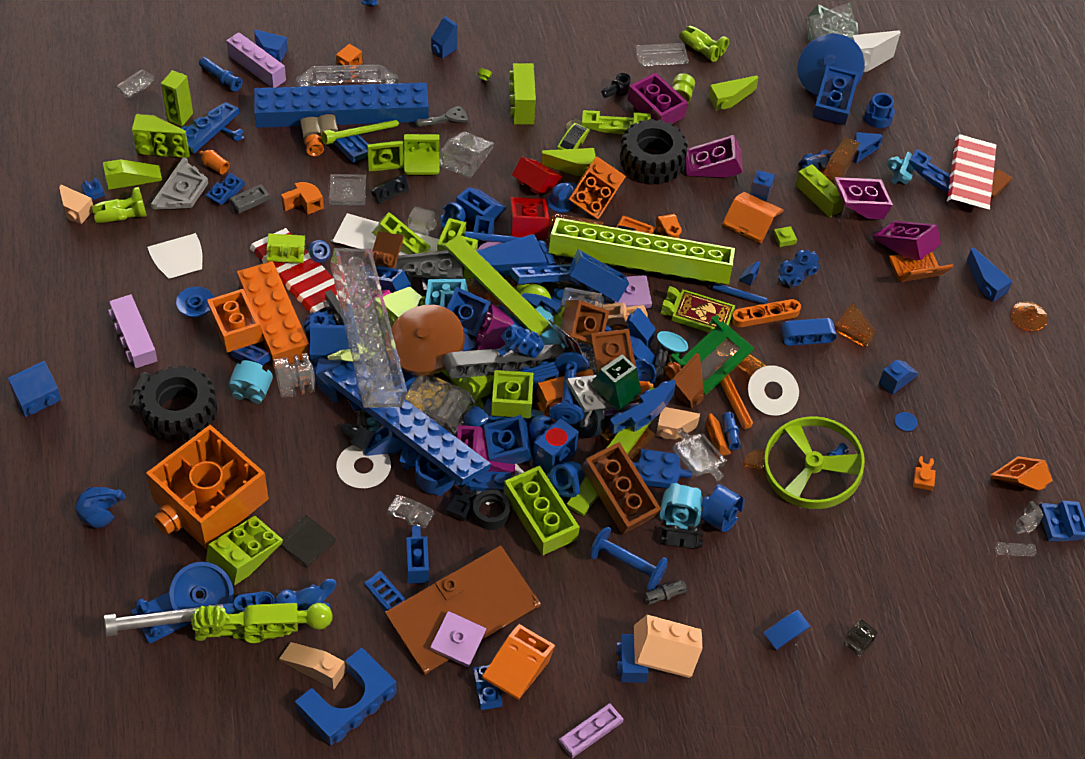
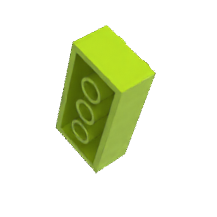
[504,466,579,556]

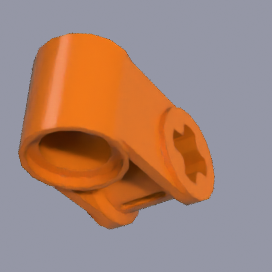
[656,214,682,239]

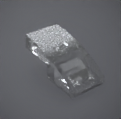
[387,495,435,528]

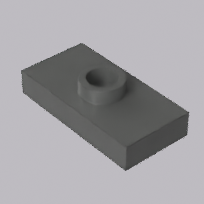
[230,184,270,213]

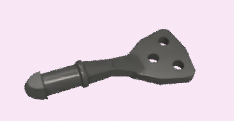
[415,106,468,127]

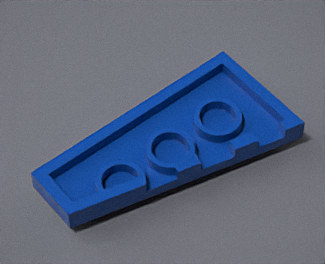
[181,102,240,153]

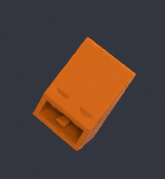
[569,157,626,220]
[482,624,555,700]

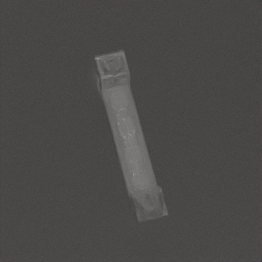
[296,64,398,87]

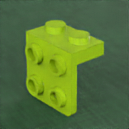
[404,134,440,175]

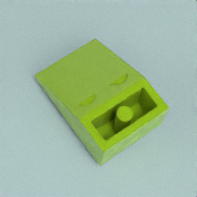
[132,114,190,158]
[206,516,283,585]

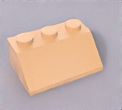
[634,615,702,678]

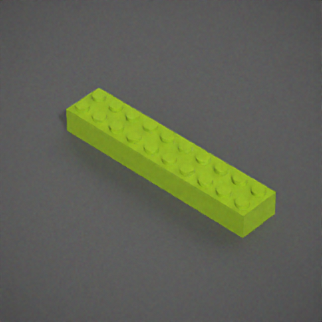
[549,218,735,284]

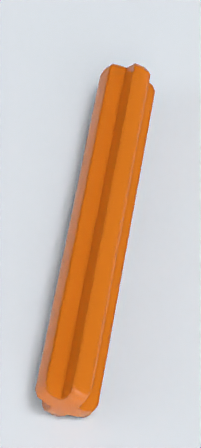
[715,365,753,429]

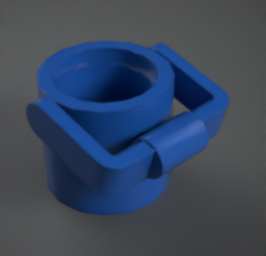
[547,461,584,498]

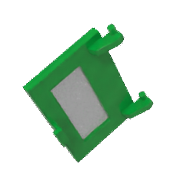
[669,315,754,395]

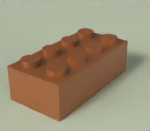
[581,442,661,535]

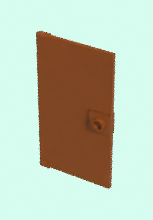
[385,545,541,675]

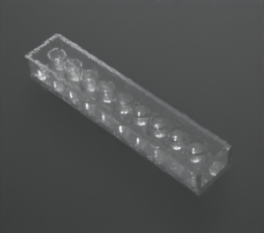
[330,248,407,408]

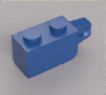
[406,526,429,584]

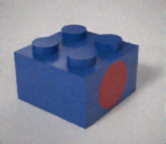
[533,418,579,475]

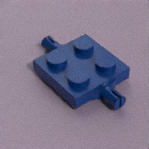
[632,449,692,488]

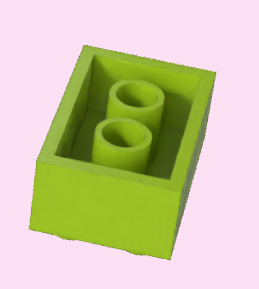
[509,63,536,124]

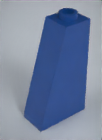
[477,234,547,276]

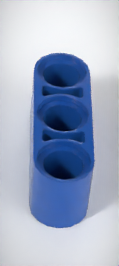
[780,318,837,346]

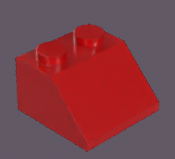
[512,157,563,194]

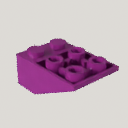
[475,302,514,350]
[457,425,515,475]

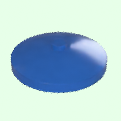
[797,34,865,97]

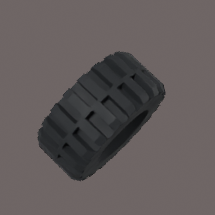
[620,119,688,185]
[139,366,218,442]

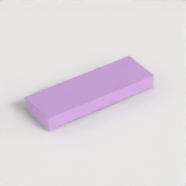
[559,703,623,758]

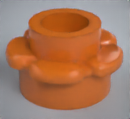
[664,362,682,380]

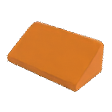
[706,413,731,456]

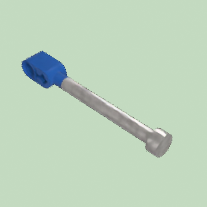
[104,592,275,637]

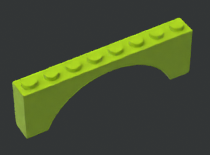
[373,287,494,400]

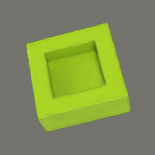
[773,226,797,247]

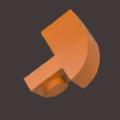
[281,182,324,214]

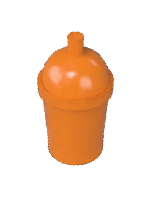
[200,150,230,174]

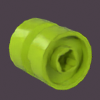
[672,74,695,104]

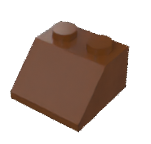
[560,300,609,346]

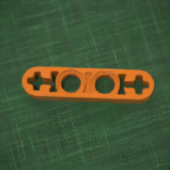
[731,299,801,327]

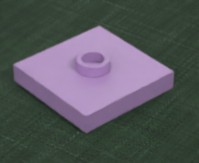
[613,276,652,308]
[430,611,487,668]

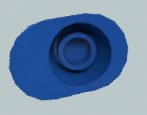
[548,182,577,213]

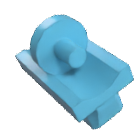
[887,152,915,185]

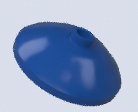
[169,562,234,624]

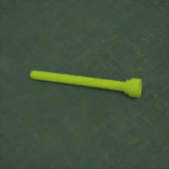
[321,120,399,145]

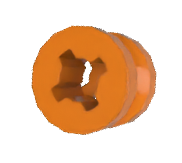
[304,134,324,156]

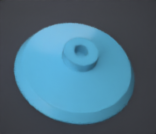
[657,331,688,353]

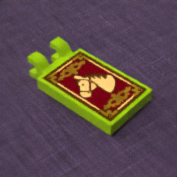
[660,286,735,333]

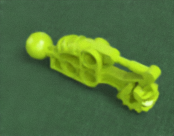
[191,603,333,643]

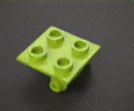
[266,233,305,263]

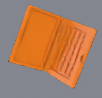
[722,192,784,244]
[889,252,953,282]

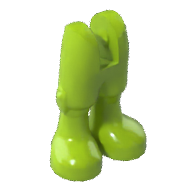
[679,26,729,62]
[92,187,147,223]

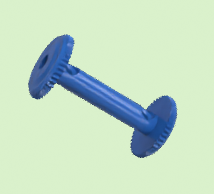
[549,352,589,425]
[590,527,668,590]

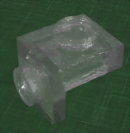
[1014,501,1044,534]

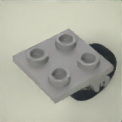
[566,375,614,438]

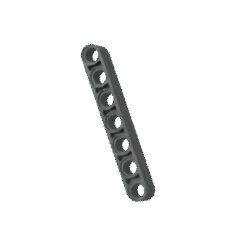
[442,344,565,378]

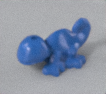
[274,579,337,611]

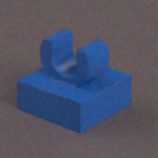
[81,178,105,200]

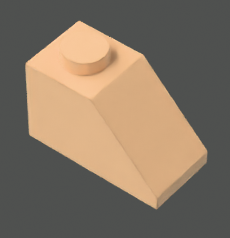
[59,185,93,224]
[656,407,700,440]

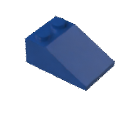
[812,65,860,125]

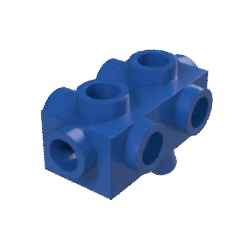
[778,249,821,289]
[498,325,545,358]

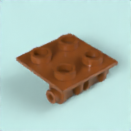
[362,231,404,268]

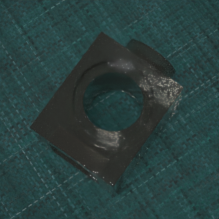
[844,619,878,657]

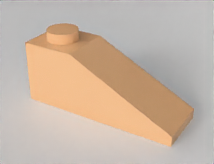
[279,642,345,690]

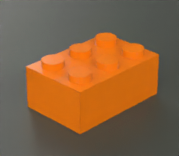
[207,289,264,353]

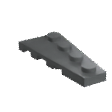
[394,250,465,279]

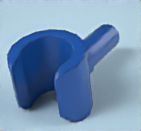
[221,127,245,142]

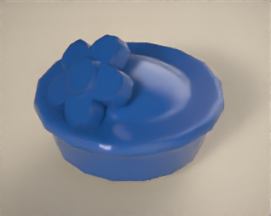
[309,240,331,263]

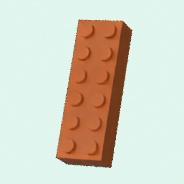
[237,261,310,369]

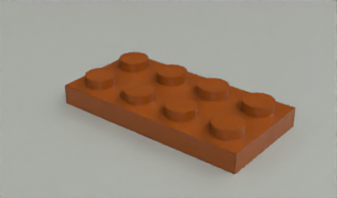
[591,329,641,403]

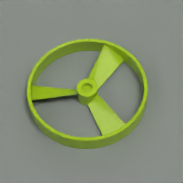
[764,417,865,509]

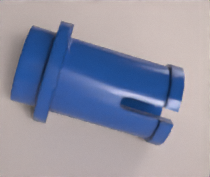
[826,442,849,456]

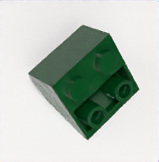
[591,354,642,411]

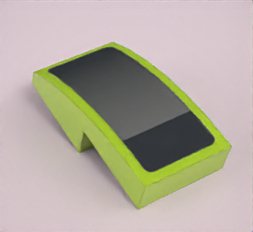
[557,123,590,150]

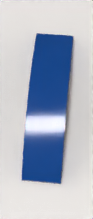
[909,149,950,192]

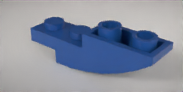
[610,379,676,435]

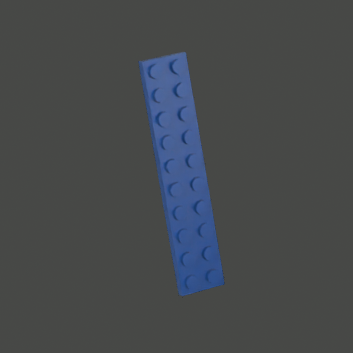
[323,361,491,485]

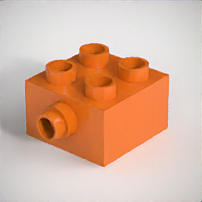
[146,425,269,549]

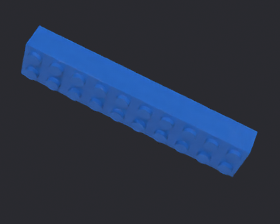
[254,82,429,128]

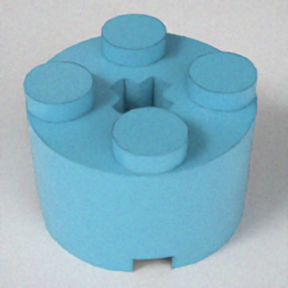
[228,360,273,404]
[660,483,703,530]

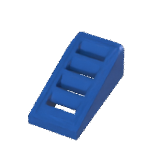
[363,571,405,612]

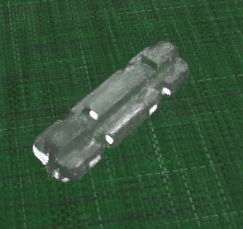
[996,543,1037,556]

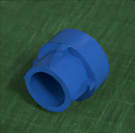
[864,93,895,128]

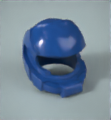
[75,487,126,529]

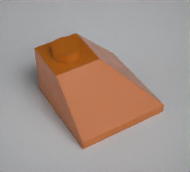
[991,456,1052,491]

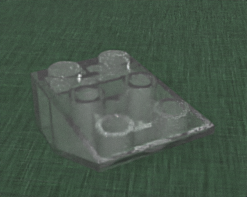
[440,131,495,178]
[404,375,475,434]

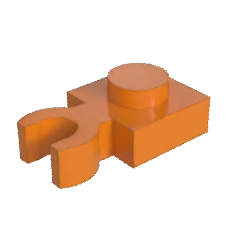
[913,456,936,491]

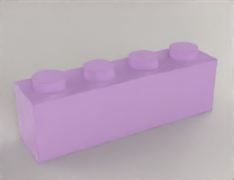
[226,32,286,88]
[108,295,157,369]

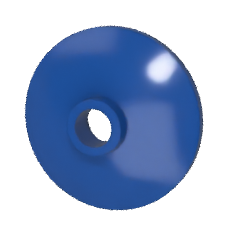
[176,286,214,317]

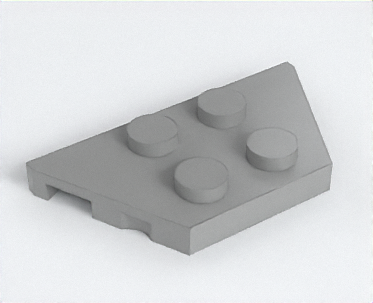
[151,157,208,209]

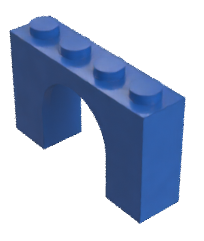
[295,647,397,746]

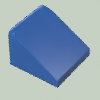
[739,261,760,285]

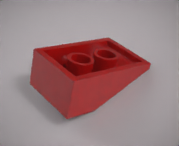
[510,197,549,240]

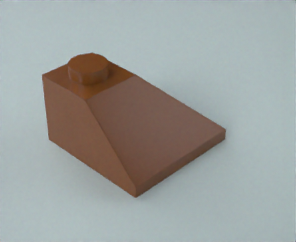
[672,353,704,409]

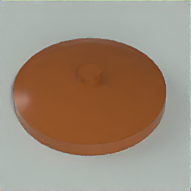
[387,305,465,376]

